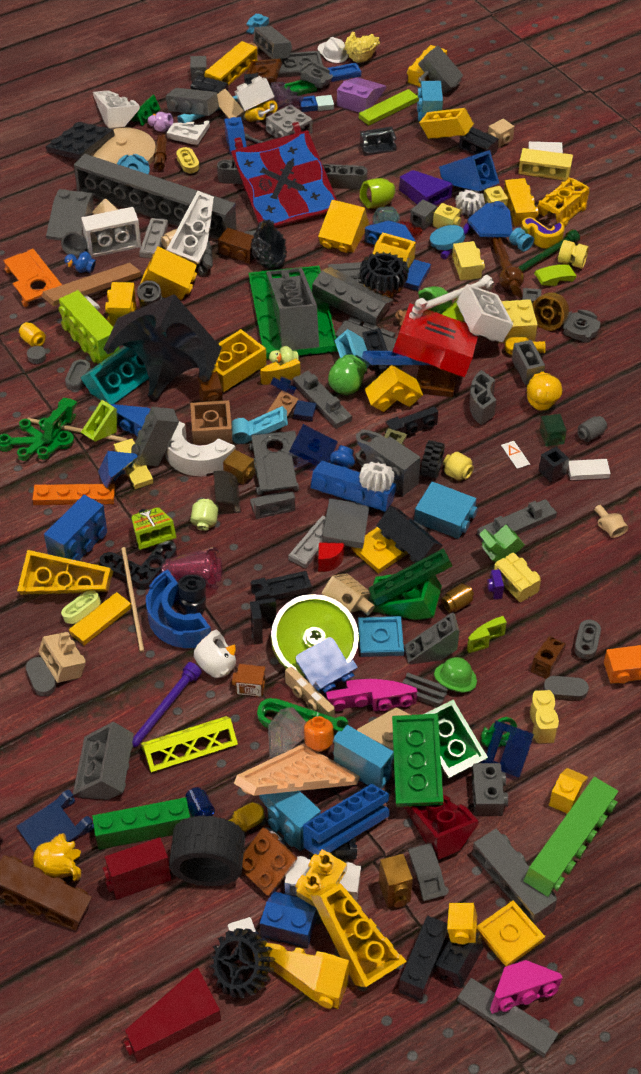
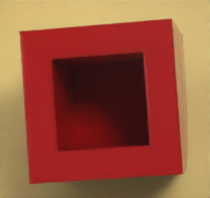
[318,543,344,572]

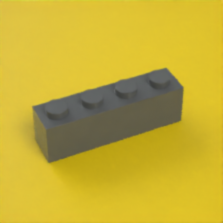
[472,828,557,924]

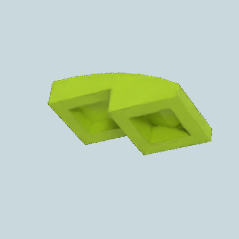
[534,265,576,286]
[467,616,507,653]

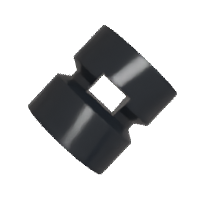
[178,574,206,614]

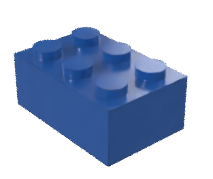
[44,495,107,561]

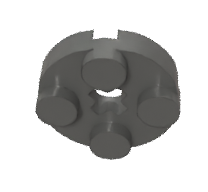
[300,63,333,88]
[563,310,600,343]

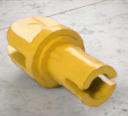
[504,337,546,355]
[228,802,264,832]

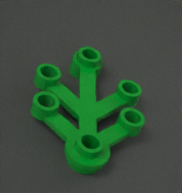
[0,418,74,461]

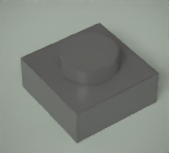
[522,288,541,304]

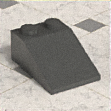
[46,189,94,240]

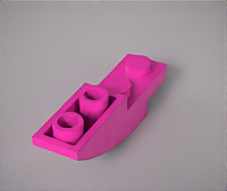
[326,679,417,711]

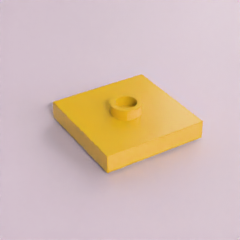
[351,527,408,574]
[476,900,545,966]

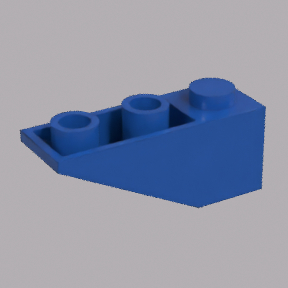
[110,404,150,437]

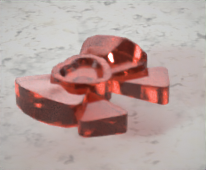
[397,221,423,237]

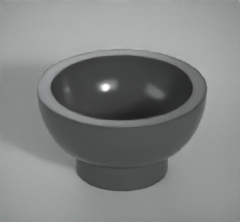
[61,231,87,256]

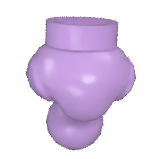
[148,112,174,132]

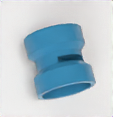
[509,227,534,252]

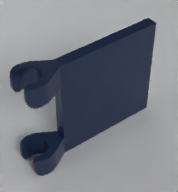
[16,790,94,852]

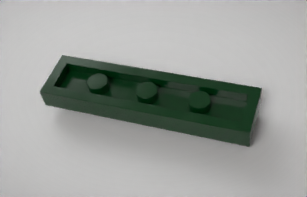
[369,548,453,606]

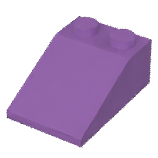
[337,77,386,113]

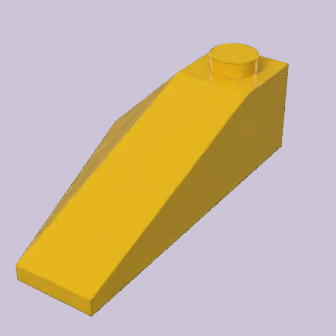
[253,943,349,1009]

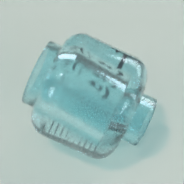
[373,207,400,224]

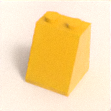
[318,200,369,253]
[140,246,197,300]

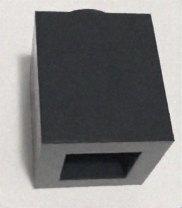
[538,446,569,483]

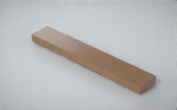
[42,263,141,306]

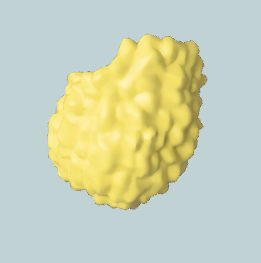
[344,32,380,63]

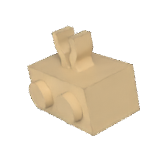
[39,632,86,683]

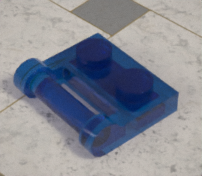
[481,720,535,778]

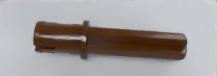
[153,134,167,171]

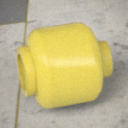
[443,452,474,481]

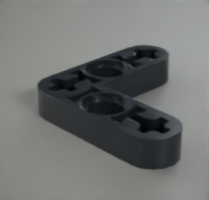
[100,541,177,590]

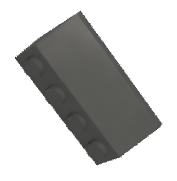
[312,267,393,326]

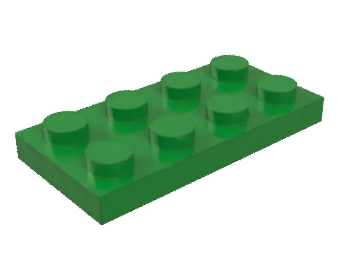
[392,714,443,807]

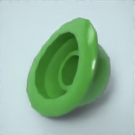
[434,657,477,693]

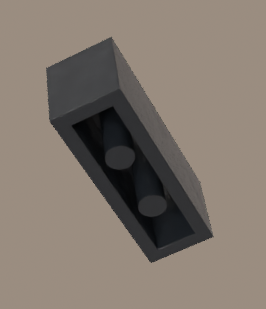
[376,506,443,563]
[399,915,449,1002]

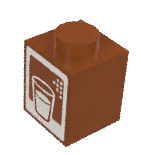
[232,664,266,697]

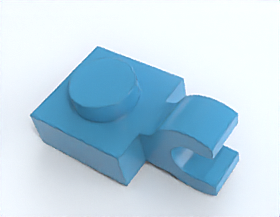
[246,14,269,34]

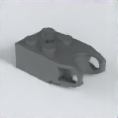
[355,430,421,497]

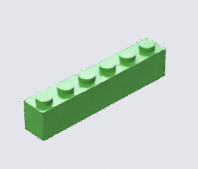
[524,777,618,897]

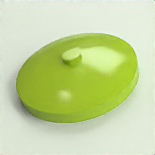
[271,595,358,679]

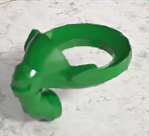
[481,717,517,748]

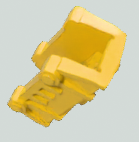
[538,177,589,226]

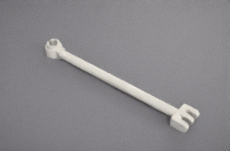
[409,275,495,320]

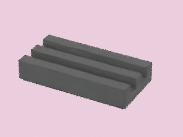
[402,672,448,707]

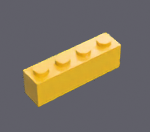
[204,41,258,86]

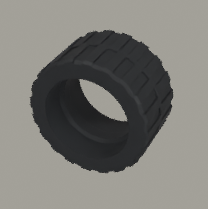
[169,816,245,886]

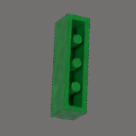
[92,797,190,850]

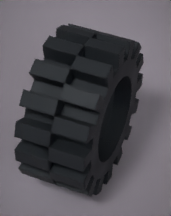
[421,440,445,478]

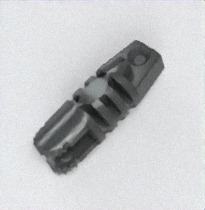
[197,240,213,276]

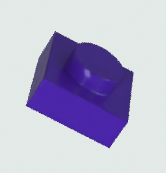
[487,569,504,600]

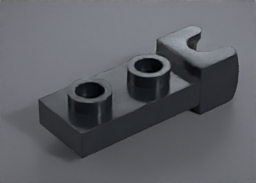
[385,406,438,435]
[250,571,312,601]

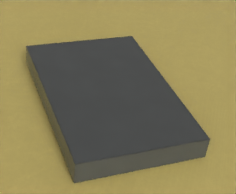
[277,51,323,78]
[322,498,369,549]

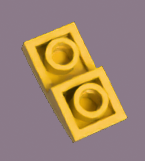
[260,359,300,385]

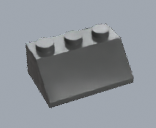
[73,722,134,800]

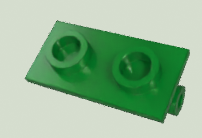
[131,95,161,126]

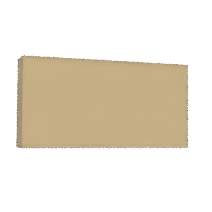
[217,89,245,118]

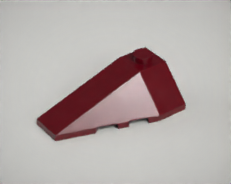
[393,784,479,860]

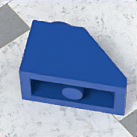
[224,117,246,155]

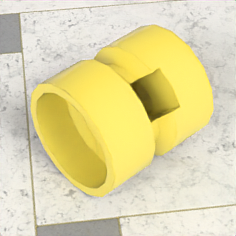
[558,240,589,269]

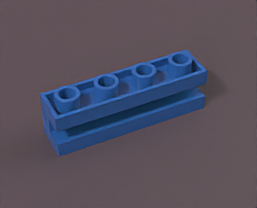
[303,784,389,855]

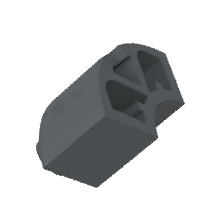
[469,370,496,425]

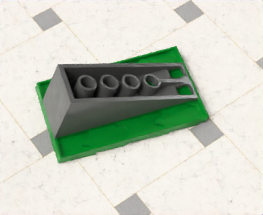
[249,266,338,359]

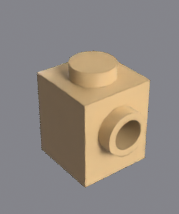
[488,119,515,148]

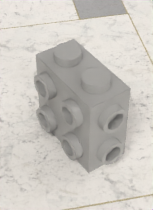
[266,104,313,138]

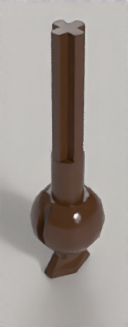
[490,237,524,298]

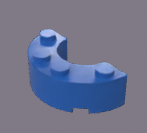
[146,569,211,648]

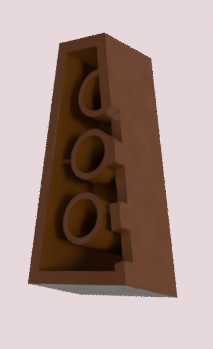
[0,855,92,931]

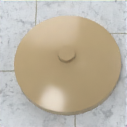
[89,128,156,165]

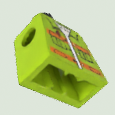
[132,508,177,550]

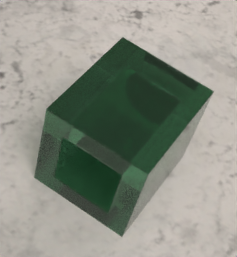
[539,414,567,446]

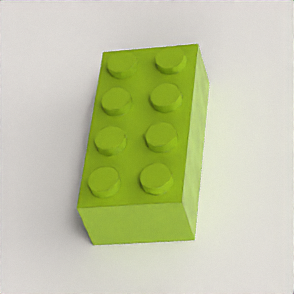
[59,290,120,364]

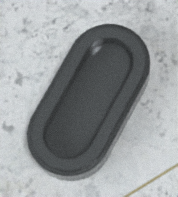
[65,359,91,391]
[26,657,56,696]
[543,676,589,700]

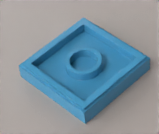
[358,616,404,657]

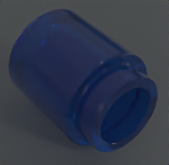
[185,787,215,817]

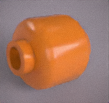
[304,716,334,752]

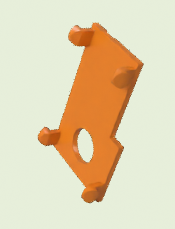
[3,249,62,307]

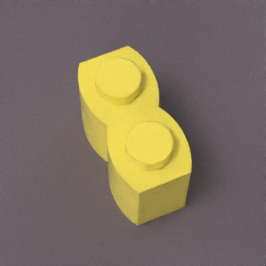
[530,690,559,744]

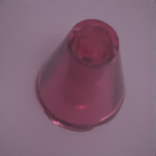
[162,547,222,589]

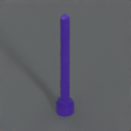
[132,662,202,747]

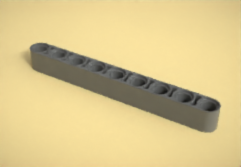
[217,160,368,189]

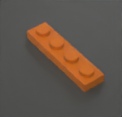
[32,484,115,505]

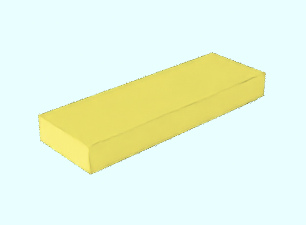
[114,439,153,489]

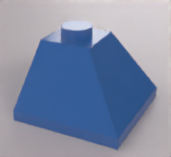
[467,201,513,237]

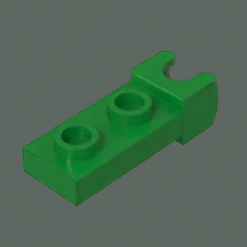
[42,398,77,440]

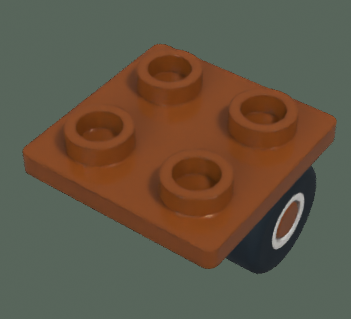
[242,827,297,895]

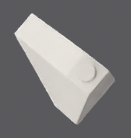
[93,91,140,129]
[166,191,214,264]

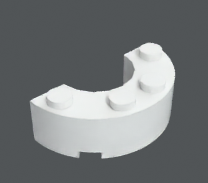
[165,421,235,477]

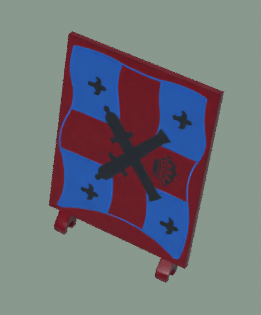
[231,122,337,228]

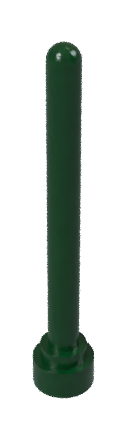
[518,229,580,272]

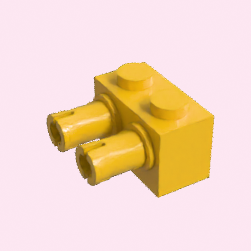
[295,849,348,908]

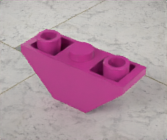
[490,960,563,1014]

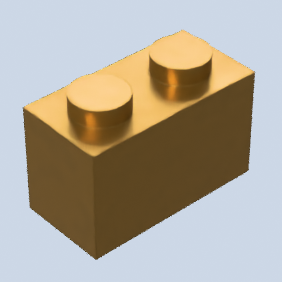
[379,854,413,908]

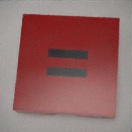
[392,303,478,377]

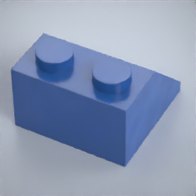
[260,891,318,948]

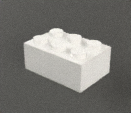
[81,207,141,258]
[456,284,513,342]

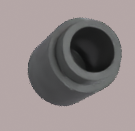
[578,416,607,442]

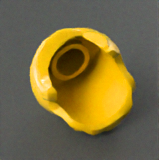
[527,372,563,410]
[33,833,81,881]

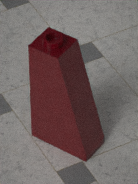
[123,968,221,1062]

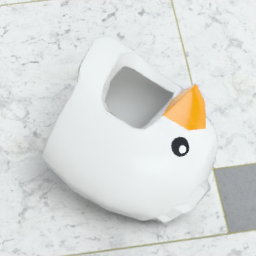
[194,629,236,678]

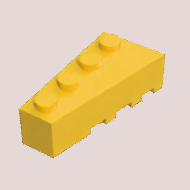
[17,550,113,595]
[310,883,407,987]

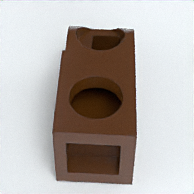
[531,636,566,679]

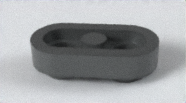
[574,620,601,659]

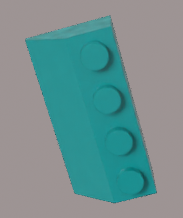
[80,346,149,404]

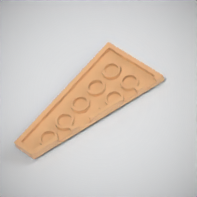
[234,744,360,795]

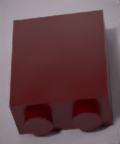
[102,837,171,900]

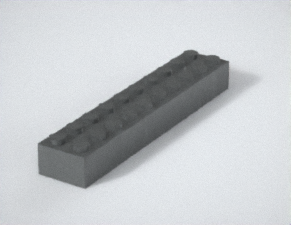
[74,154,237,240]

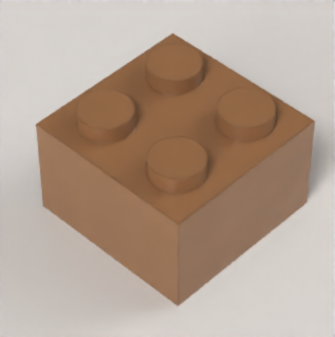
[190,400,233,446]

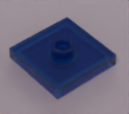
[289,424,338,466]

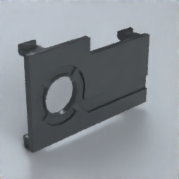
[249,431,300,495]

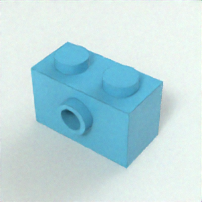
[335,329,371,368]

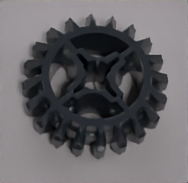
[359,251,409,293]
[209,928,275,998]

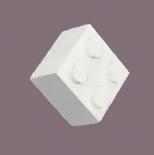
[234,76,274,111]

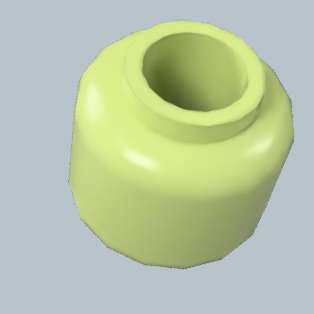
[190,499,218,531]

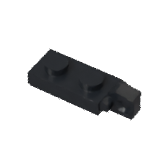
[362,328,388,375]

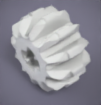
[455,189,485,216]
[359,462,394,492]

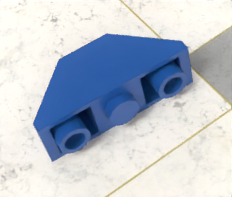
[364,221,415,245]

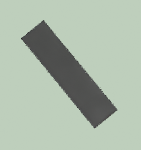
[457,978,558,1057]

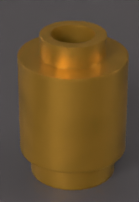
[441,584,474,613]

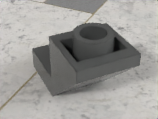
[408,843,447,901]

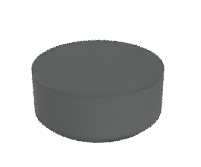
[27,346,46,364]

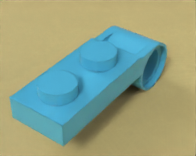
[231,406,288,444]

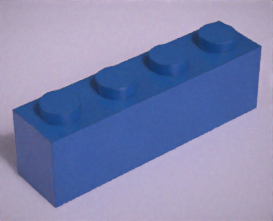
[310,461,396,511]

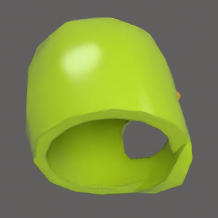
[359,178,395,208]

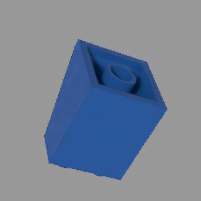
[439,150,499,191]

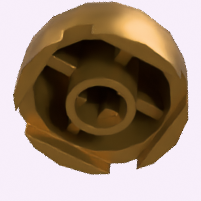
[532,293,569,331]

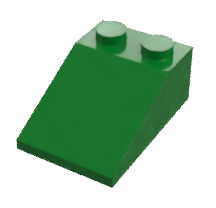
[368,574,442,620]
[425,700,488,779]

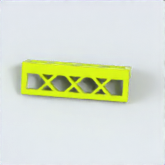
[141,716,238,772]

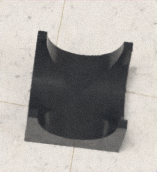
[103,294,222,401]

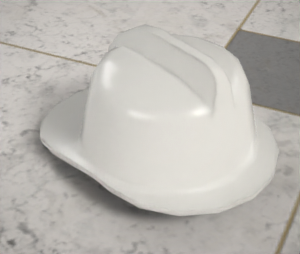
[318,37,348,63]

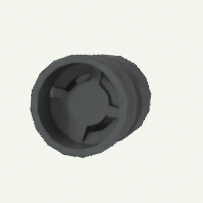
[137,281,162,308]

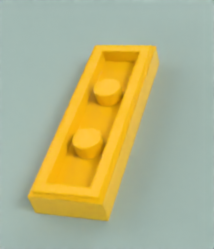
[69,592,132,645]

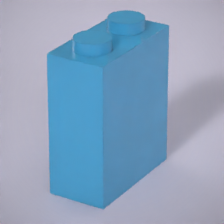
[414,482,478,539]
[333,725,394,789]

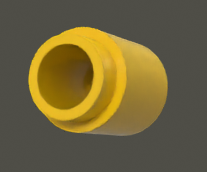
[19,322,46,347]

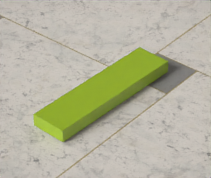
[359,89,419,126]

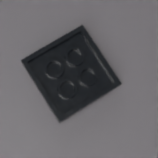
[45,122,115,160]

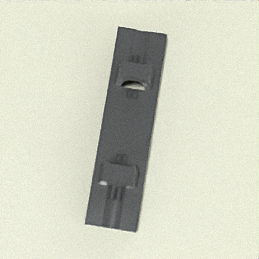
[293,371,352,429]
[477,499,557,542]

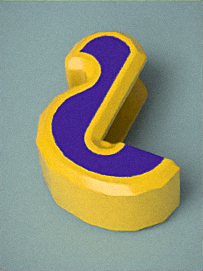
[521,217,565,248]

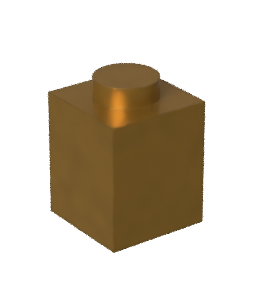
[223,449,255,485]

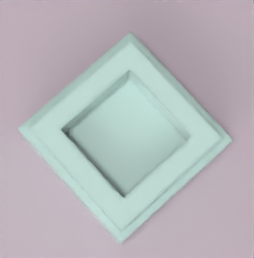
[315,95,334,111]

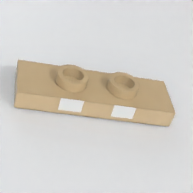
[285,666,335,718]

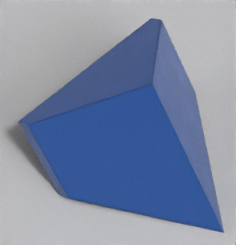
[98,451,138,488]

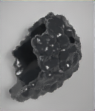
[251,219,287,269]

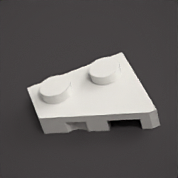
[167,121,210,145]

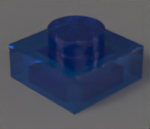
[271,376,296,394]

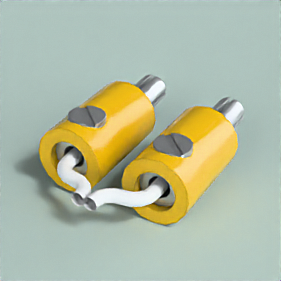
[241,100,278,122]

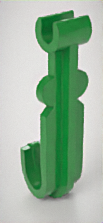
[257,698,349,735]

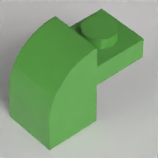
[479,525,525,562]

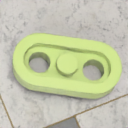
[61,591,101,624]

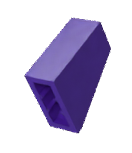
[399,170,452,206]

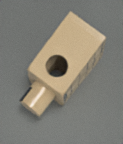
[321,574,375,616]

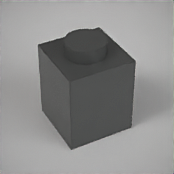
[190,56,207,81]
[410,200,437,230]

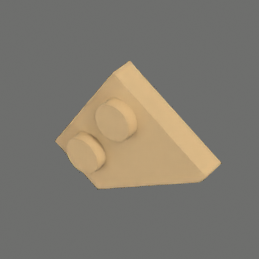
[357,708,411,751]

